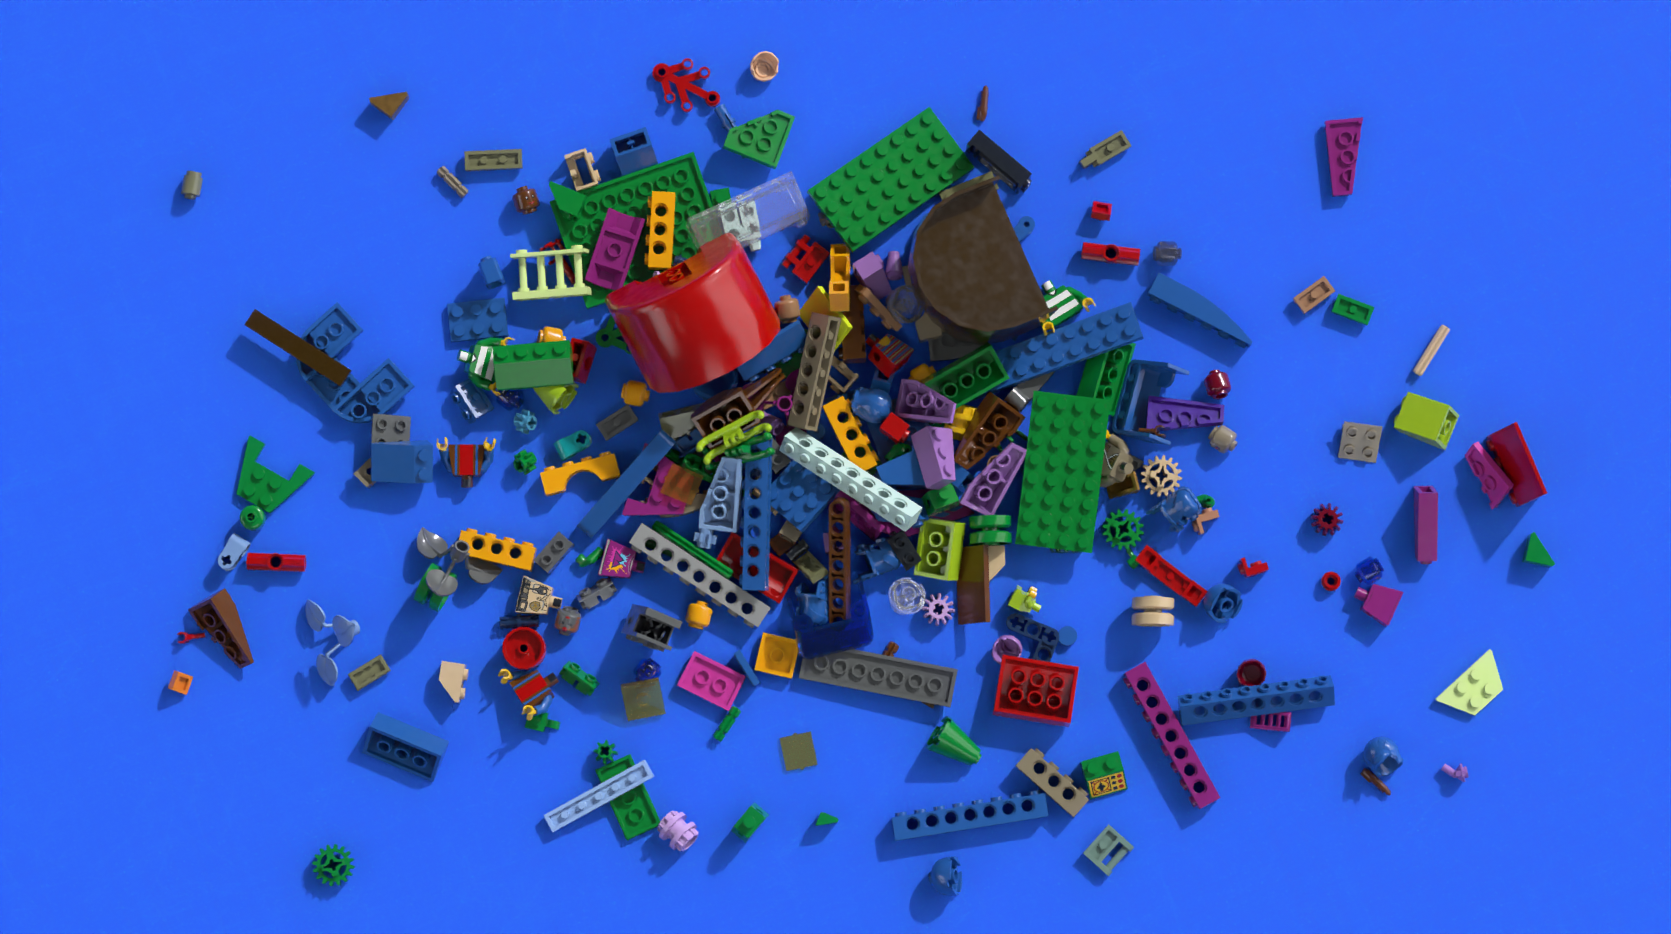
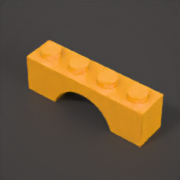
[829,244,851,312]
[540,451,621,497]

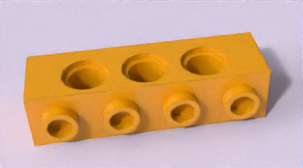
[645,191,676,271]
[822,396,879,471]
[459,528,537,572]

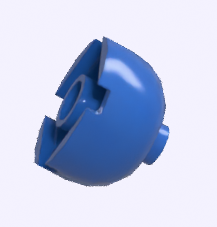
[1203,584,1243,623]
[929,857,962,896]

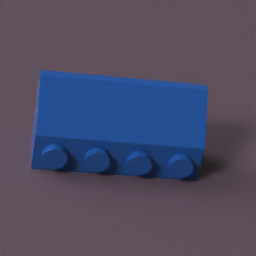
[736,320,807,383]
[362,712,449,782]

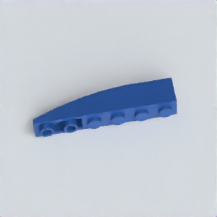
[1147,273,1252,348]

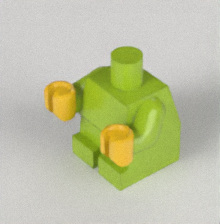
[1008,585,1041,613]

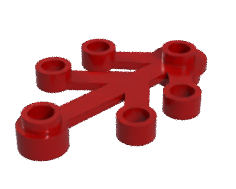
[652,58,720,113]

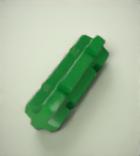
[713,706,741,742]

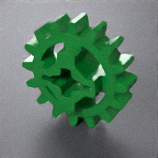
[1102,509,1144,551]
[312,844,355,886]

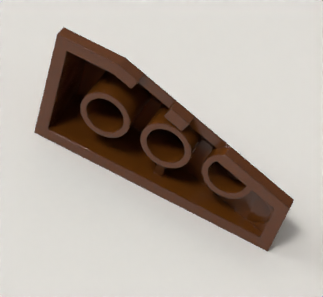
[954,391,1026,470]

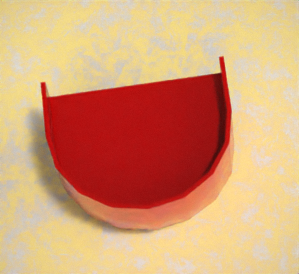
[605,233,780,393]

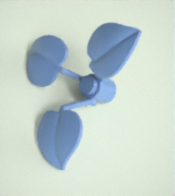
[306,600,360,686]

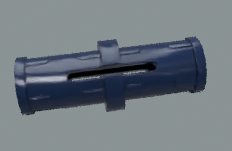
[500,614,539,629]

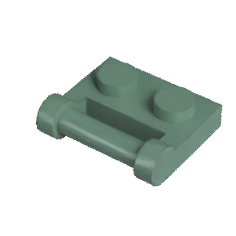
[1083,824,1134,876]

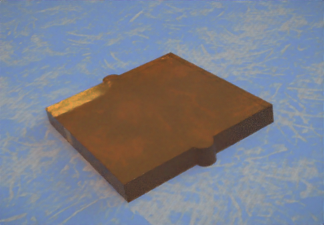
[660,463,704,505]

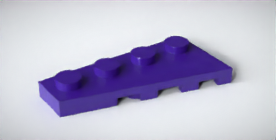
[1146,396,1225,431]

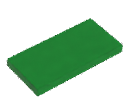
[595,754,660,840]

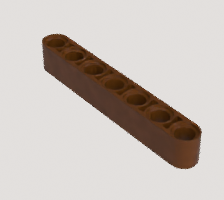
[829,497,851,631]

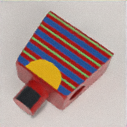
[865,334,914,378]

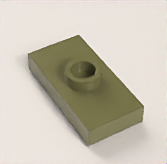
[793,551,829,584]
[348,654,391,691]

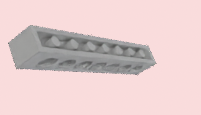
[629,523,771,628]

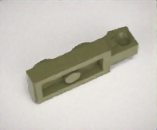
[1079,130,1131,169]

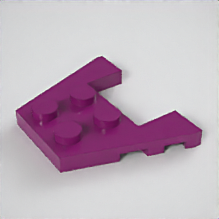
[622,443,695,516]

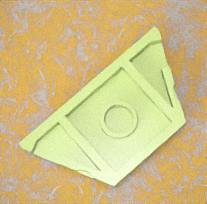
[1435,649,1503,716]

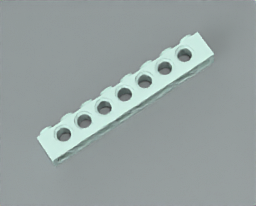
[779,427,922,531]

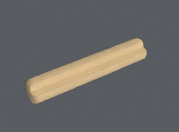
[1413,325,1450,376]

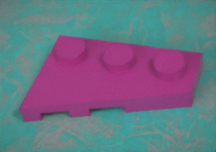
[1465,442,1514,509]

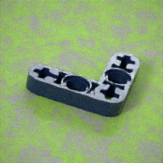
[1006,613,1059,662]

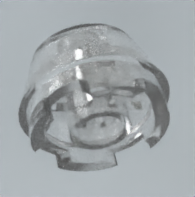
[888,577,926,615]

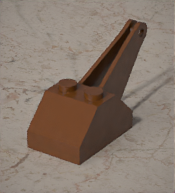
[691,368,785,450]

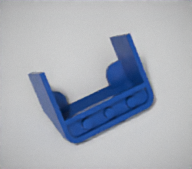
[1112,359,1190,445]

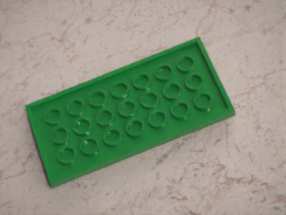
[807,107,974,253]
[1015,391,1110,553]

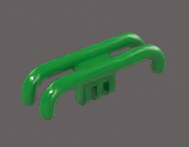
[702,432,775,470]

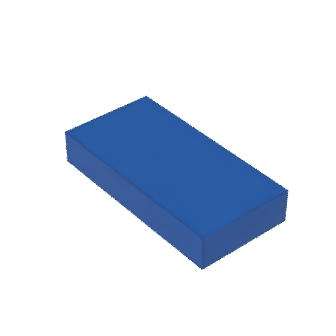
[734,650,760,687]

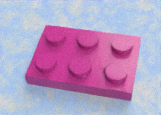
[677,651,746,711]

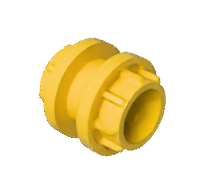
[944,404,977,441]

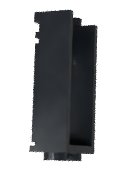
[966,130,1032,194]

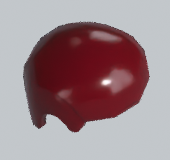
[1236,659,1267,686]

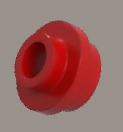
[1321,572,1341,591]

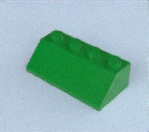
[493,340,574,391]
[921,343,1009,409]
[1076,343,1136,417]

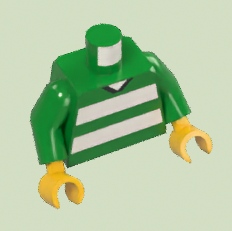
[1041,280,1096,336]
[457,337,515,396]

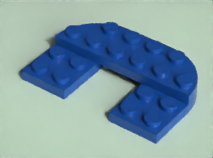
[296,302,415,423]

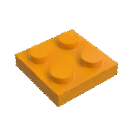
[754,632,801,679]

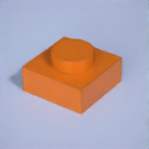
[168,670,193,695]

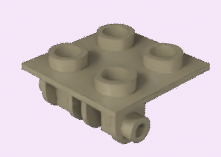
[1338,421,1382,463]

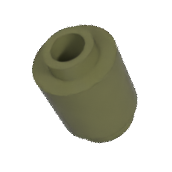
[181,171,203,200]

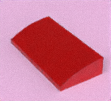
[717,532,799,603]

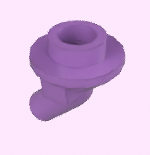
[1441,763,1469,782]

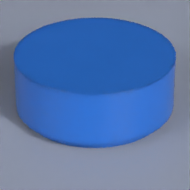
[1058,626,1077,646]

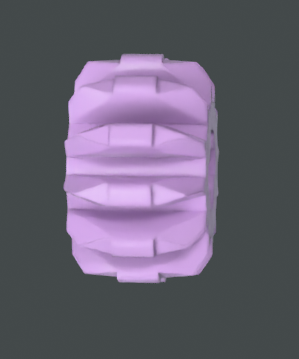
[922,593,955,626]

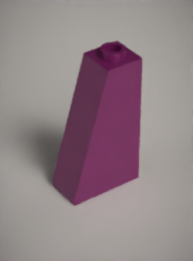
[1413,486,1438,564]

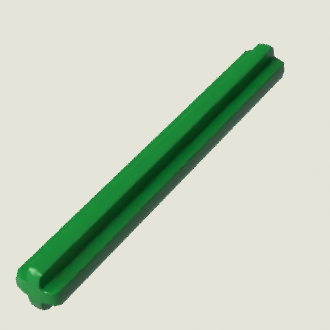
[652,521,734,579]

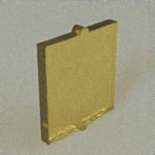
[780,731,818,771]

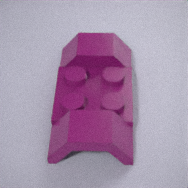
[585,208,645,291]

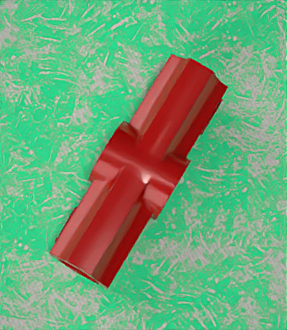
[1081,242,1140,266]
[246,553,306,572]

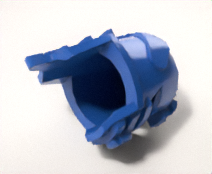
[1146,486,1202,533]
[853,537,901,584]
[795,573,829,626]

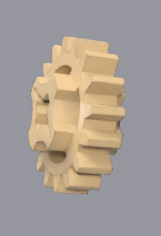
[1140,455,1182,497]

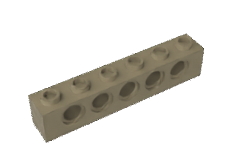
[787,312,841,431]

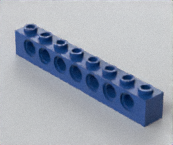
[739,436,773,591]
[1178,675,1335,726]
[892,790,1049,841]

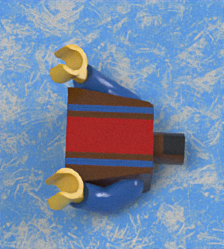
[436,437,496,488]
[498,669,559,720]

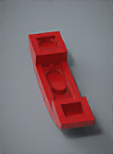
[1135,545,1207,607]

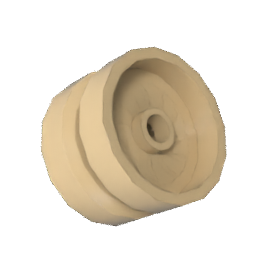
[1132,596,1174,627]

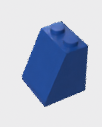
[874,450,927,489]

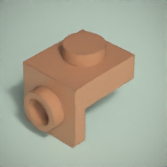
[1192,507,1220,535]

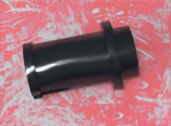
[785,539,810,562]

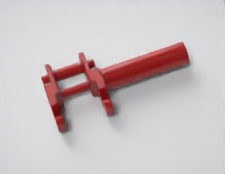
[539,239,575,284]

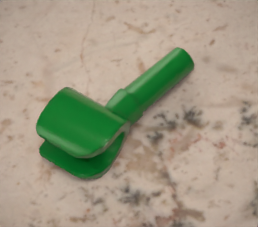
[1124,541,1139,569]

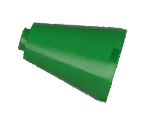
[926,716,982,765]

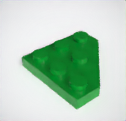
[722,110,795,169]

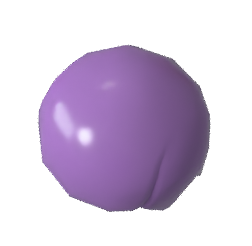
[991,635,1022,665]

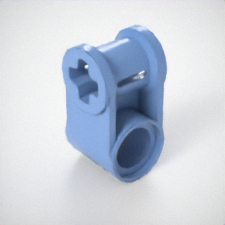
[218,533,251,571]

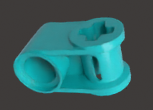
[553,430,592,461]

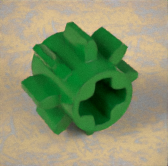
[513,449,537,475]
[593,740,618,765]

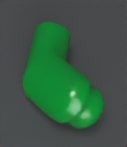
[884,444,912,462]
[1196,494,1215,508]
[575,547,604,567]

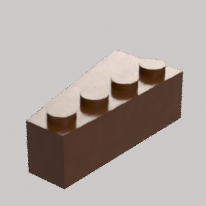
[839,285,866,364]

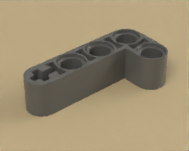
[1004,371,1055,413]

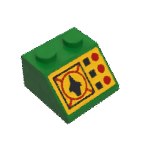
[1080,751,1128,800]

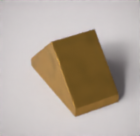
[369,92,409,120]
[1106,471,1140,499]

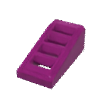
[1250,712,1291,732]

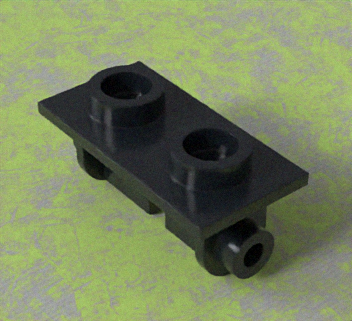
[887,530,922,571]

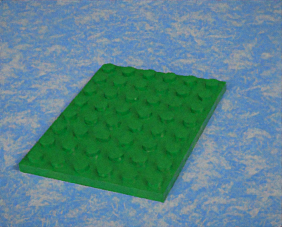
[550,152,723,310]

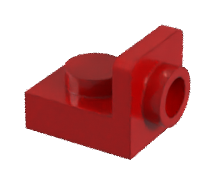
[1238,557,1269,578]

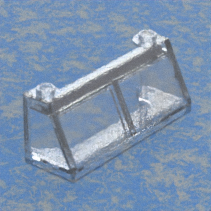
[686,171,810,250]

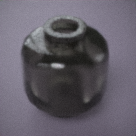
[1153,241,1182,266]

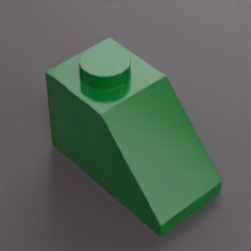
[549,181,587,220]

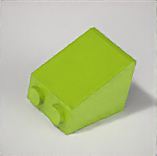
[1394,392,1459,450]

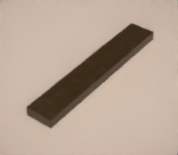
[244,309,351,387]

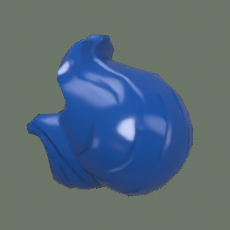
[851,387,892,423]
[1363,737,1404,777]

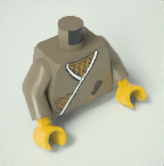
[1100,430,1133,488]

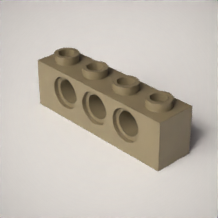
[1015,748,1089,817]

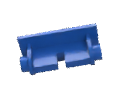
[673,428,703,458]

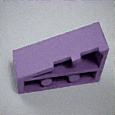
[853,251,892,300]
[911,426,956,490]

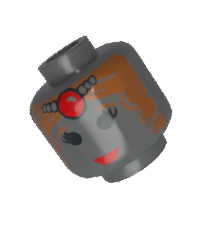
[554,606,582,636]

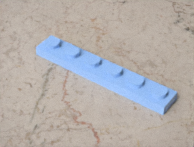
[544,760,654,832]

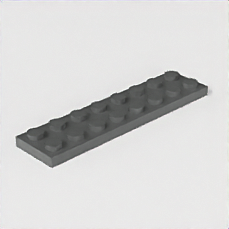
[799,640,958,708]

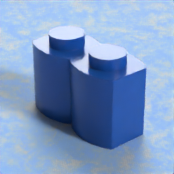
[478,256,506,289]

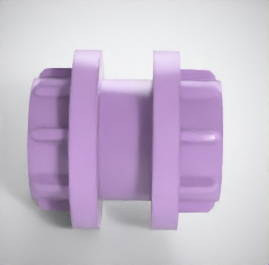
[658,811,699,851]

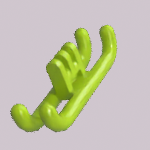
[696,410,772,465]

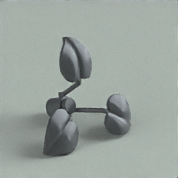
[416,527,502,597]

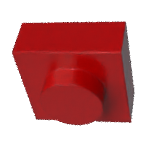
[1091,201,1112,221]

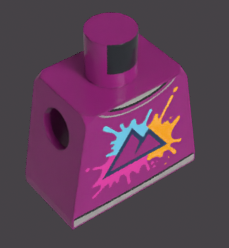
[598,539,646,579]

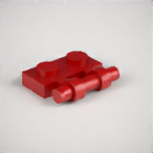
[781,234,830,284]

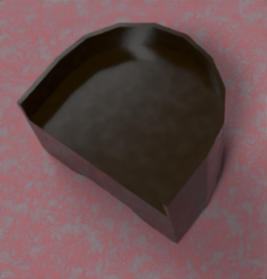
[908,175,1058,345]

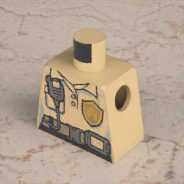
[515,576,563,615]

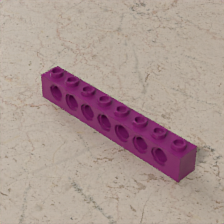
[1123,662,1220,809]

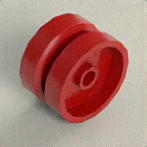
[502,627,546,670]

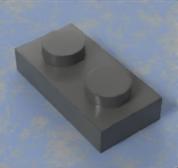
[596,404,639,441]

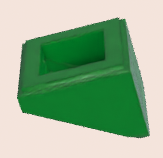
[815,812,838,826]

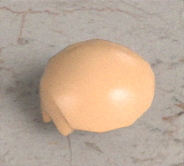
[750,51,779,82]

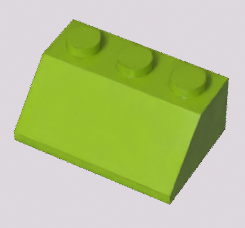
[914,518,966,581]

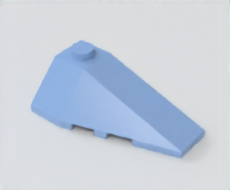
[699,456,742,533]

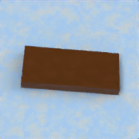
[957,545,990,625]

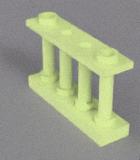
[510,245,592,301]

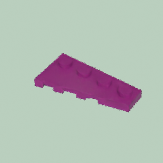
[1324,117,1363,197]

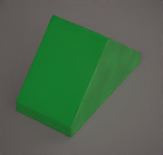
[1522,532,1555,568]

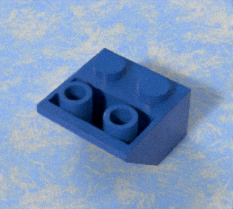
[610,127,658,176]

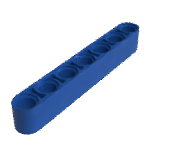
[577,429,676,538]

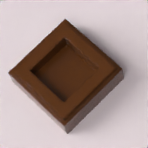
[770,533,794,557]

